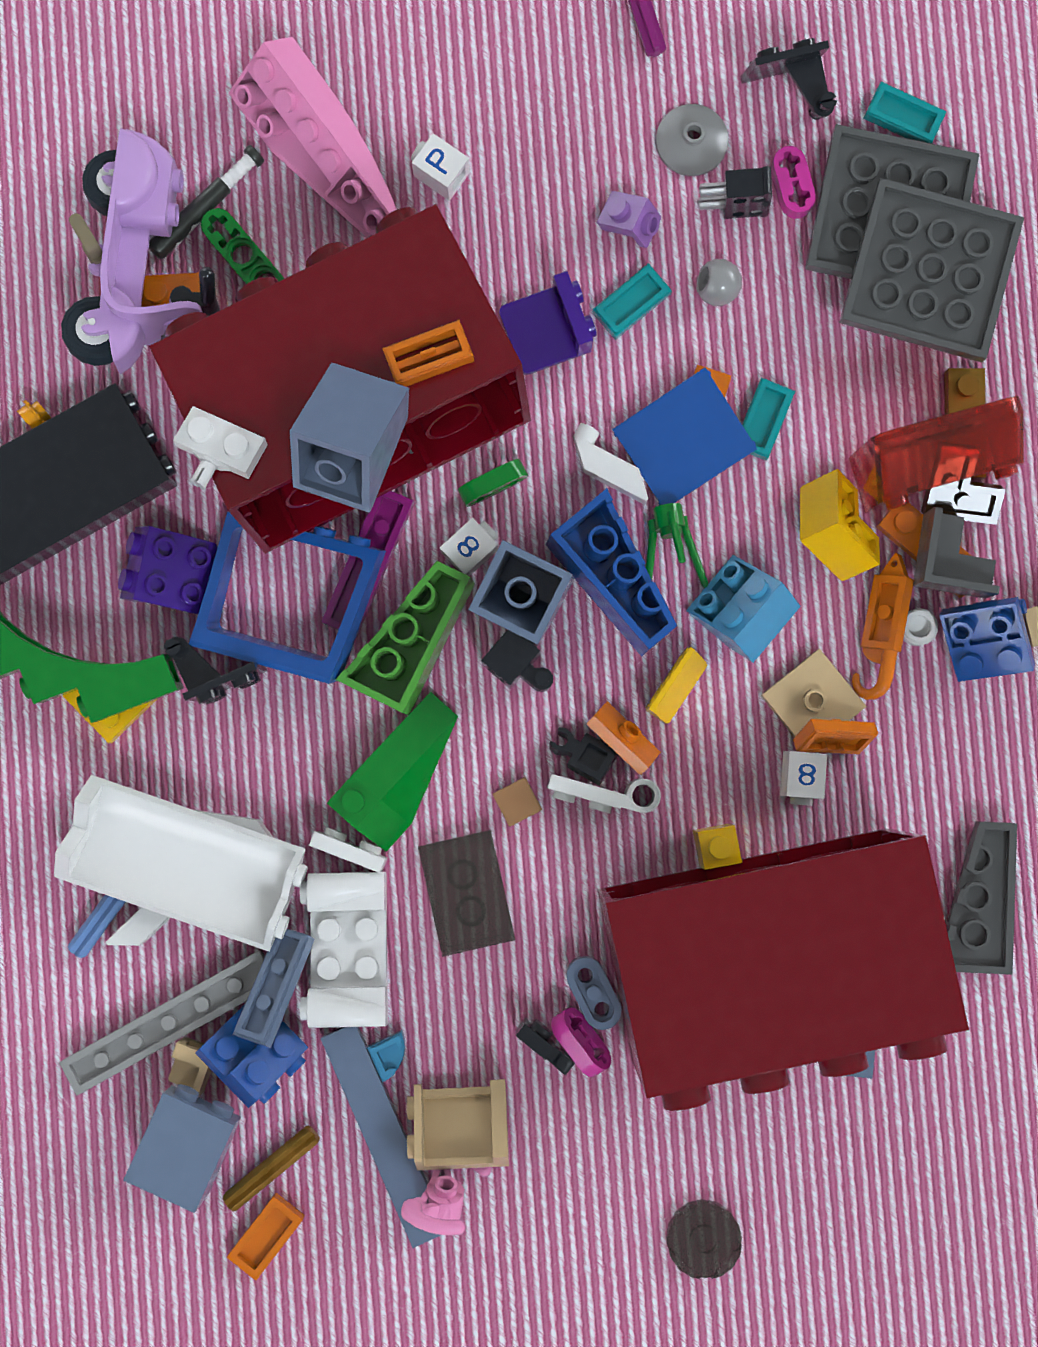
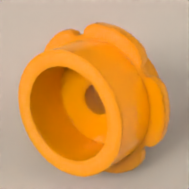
[17,400,51,429]

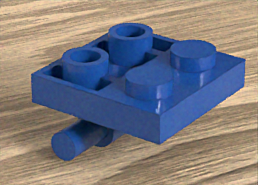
[939,597,1035,682]

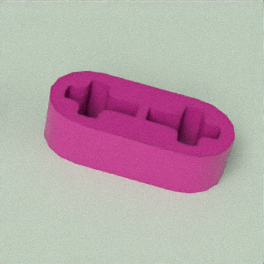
[770,146,816,219]
[551,1007,611,1077]

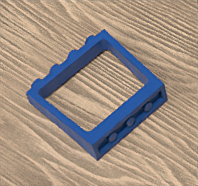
[189,512,386,684]

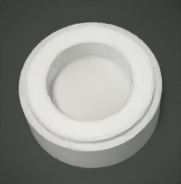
[903,608,938,646]

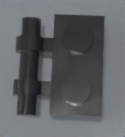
[481,630,554,692]

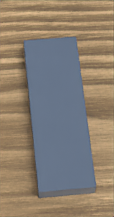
[233,929,315,1048]

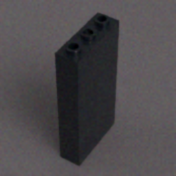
[0,383,177,585]

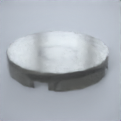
[666,1199,742,1279]

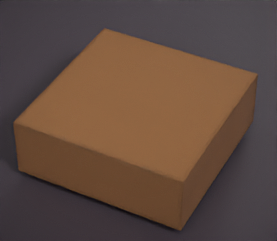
[492,777,542,827]

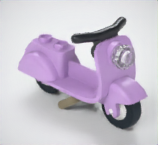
[61,128,220,374]

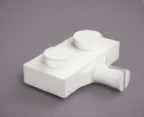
[173,406,268,490]

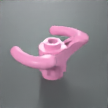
[401,1167,492,1235]

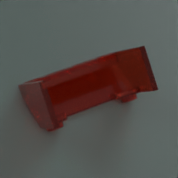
[849,396,1024,513]

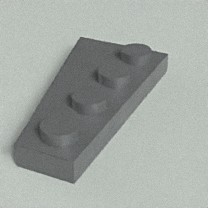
[946,821,1017,975]

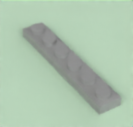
[59,949,265,1096]

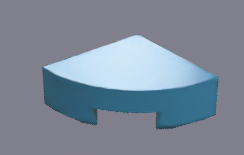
[367,1030,405,1083]

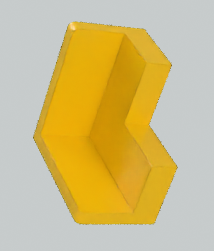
[800,468,880,581]

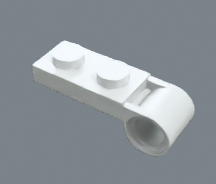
[547,774,661,814]

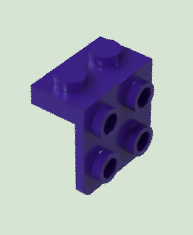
[499,271,597,375]
[118,526,218,614]

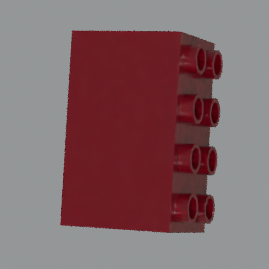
[149,204,531,554]
[597,828,969,1111]

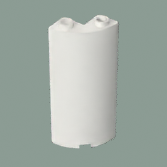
[54,775,308,952]

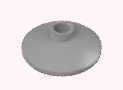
[656,104,728,176]

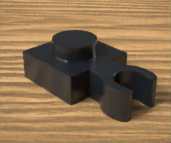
[549,727,618,786]
[515,1018,575,1075]

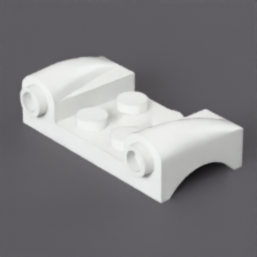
[300,872,388,1028]

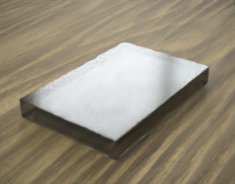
[418,829,516,957]

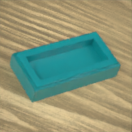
[863,82,947,144]
[592,263,672,340]
[742,377,796,461]

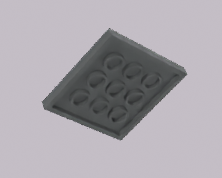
[805,124,979,279]
[839,178,1024,363]

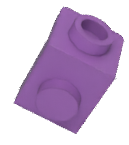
[597,191,661,248]

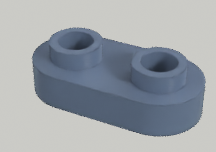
[566,956,621,1030]

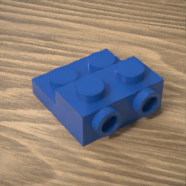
[195,1004,309,1108]

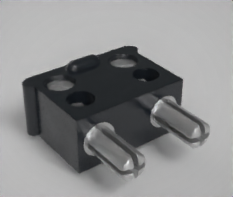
[698,166,772,219]

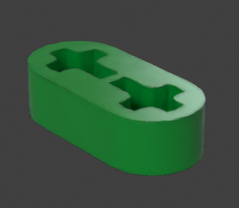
[458,459,529,507]

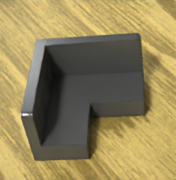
[913,507,1000,599]

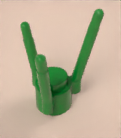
[646,503,709,589]

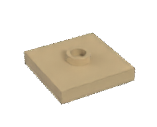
[760,649,867,753]

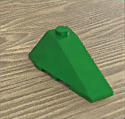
[327,692,458,852]

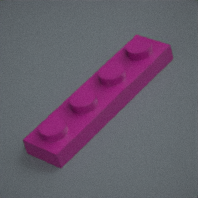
[321,491,415,638]

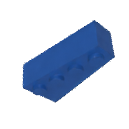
[545,488,677,657]

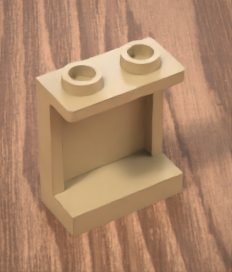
[407,1079,509,1171]

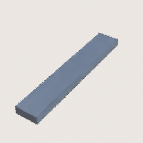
[320,1027,441,1248]

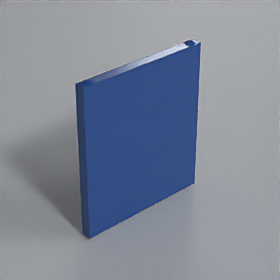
[612,368,757,505]

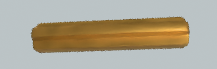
[222,1125,320,1212]

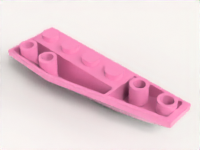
[228,37,397,238]

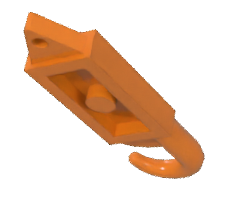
[852,553,914,700]

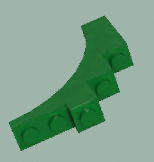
[0,611,184,723]

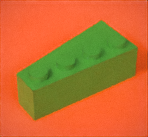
[335,561,475,715]

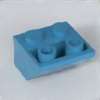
[686,555,801,663]

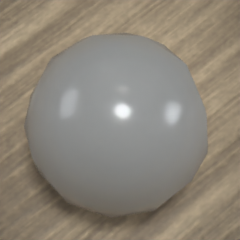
[696,259,742,306]

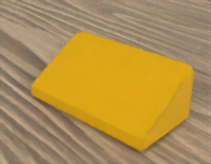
[645,647,707,724]

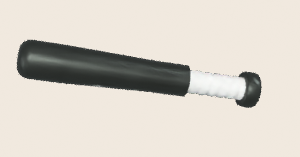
[149,145,264,259]

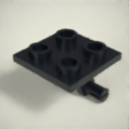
[740,38,837,120]
[164,637,268,705]

